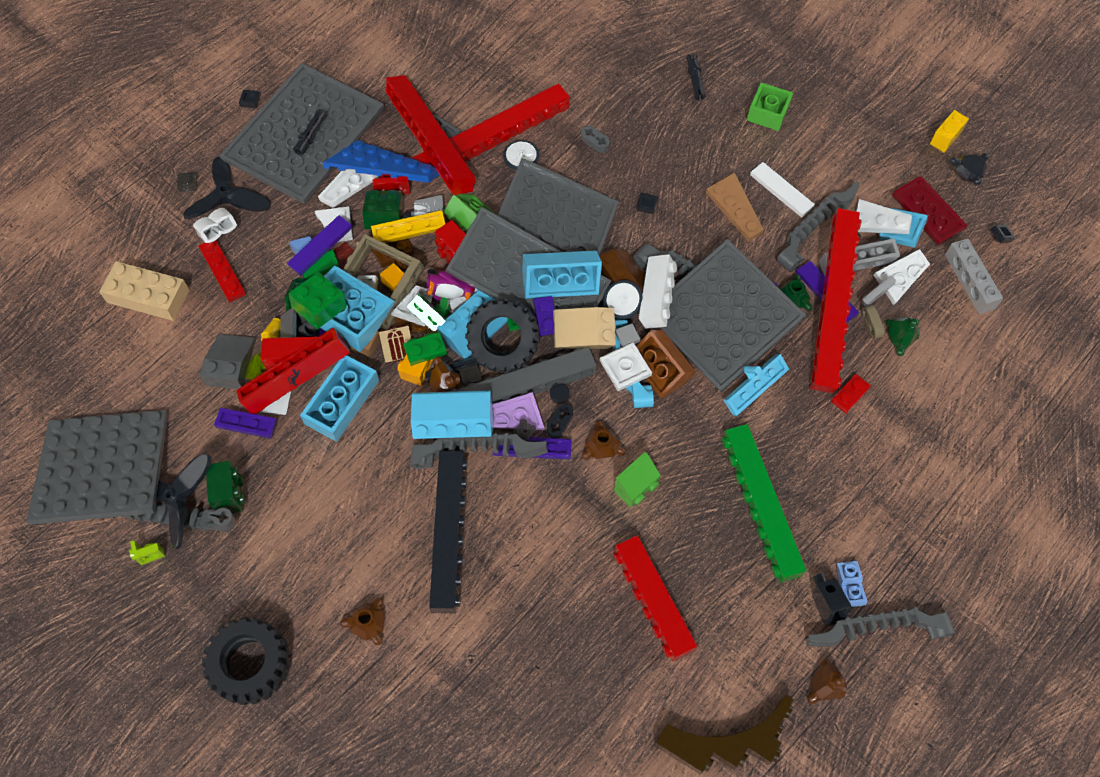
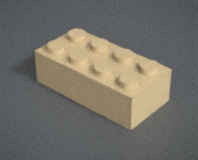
[99,262,190,321]

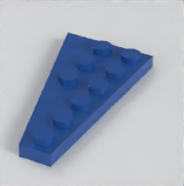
[323,140,439,183]

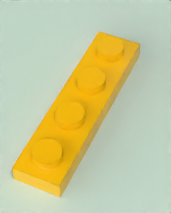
[371,210,445,243]

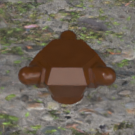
[430,356,460,392]
[582,421,626,460]
[340,598,384,646]
[807,659,847,704]

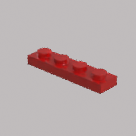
[198,240,246,303]

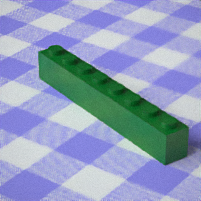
[722,424,807,583]

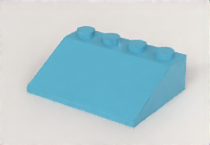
[320,266,394,352]

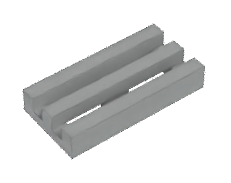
[862,276,896,307]

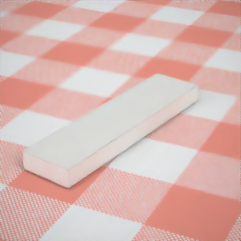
[750,162,815,218]

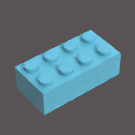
[300,355,379,442]

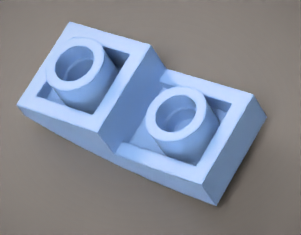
[837,561,868,607]

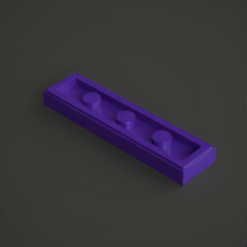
[287,215,353,276]
[796,261,859,323]
[492,437,572,460]

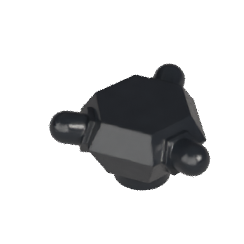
[950,153,989,186]

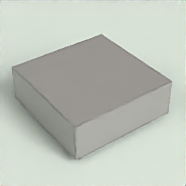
[615,324,640,347]

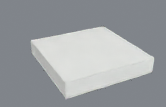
[600,342,652,391]

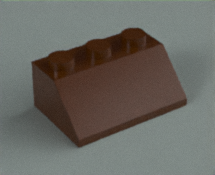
[599,249,645,295]

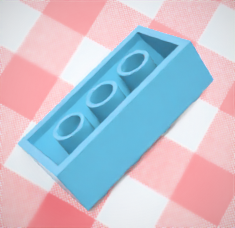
[522,251,602,299]
[437,290,508,360]
[411,390,494,439]

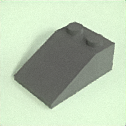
[200,334,256,389]

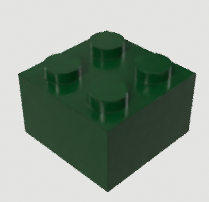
[362,190,404,230]
[206,461,246,513]

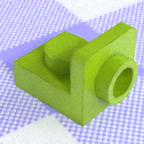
[129,540,165,565]

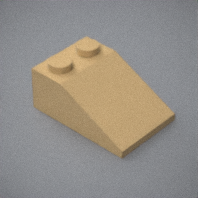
[553,307,616,349]

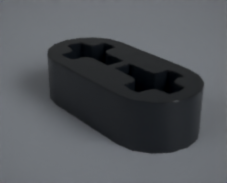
[547,404,573,438]

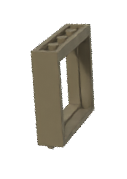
[343,234,425,330]

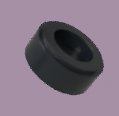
[550,384,569,404]

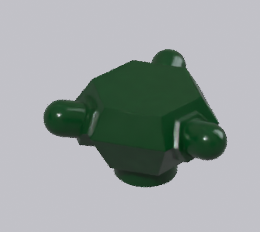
[779,275,813,311]
[886,317,920,356]

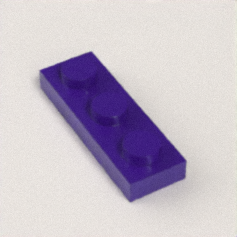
[214,408,277,439]

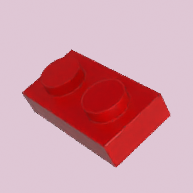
[831,374,871,414]

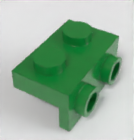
[403,332,447,366]

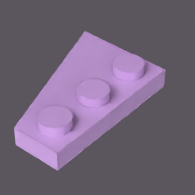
[492,392,544,430]

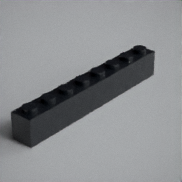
[429,451,468,614]

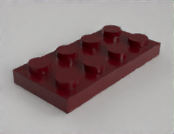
[892,176,968,246]

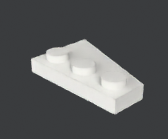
[857,199,912,234]
[874,249,930,305]

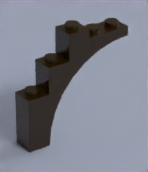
[654,695,794,775]

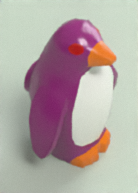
[426,271,475,301]

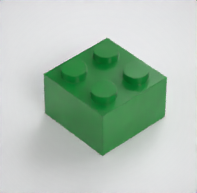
[288,272,347,330]

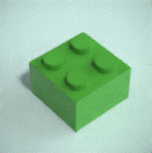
[747,82,793,131]

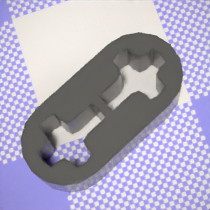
[581,126,610,153]

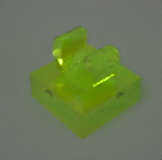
[245,355,266,380]

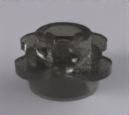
[513,419,537,442]

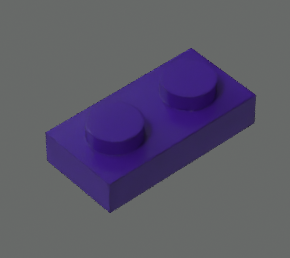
[533,296,555,337]

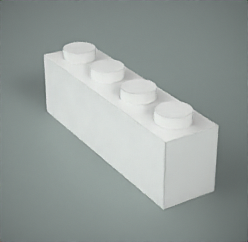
[639,254,677,329]

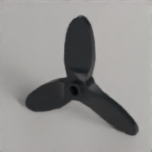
[183,157,270,219]
[156,454,211,549]

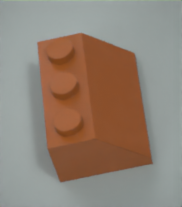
[636,330,696,398]

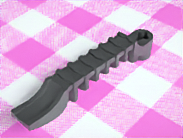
[776,181,860,273]
[633,243,697,277]
[409,433,548,469]
[122,504,236,532]
[805,607,956,647]

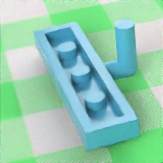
[723,354,789,416]

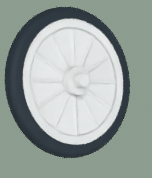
[503,140,540,170]
[604,280,643,319]

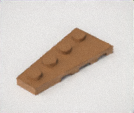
[706,173,764,242]

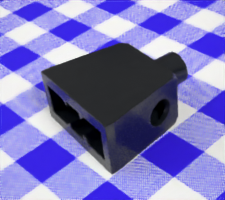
[812,573,851,628]

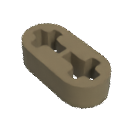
[862,305,884,339]

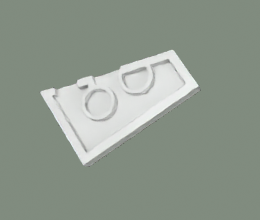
[318,169,379,208]

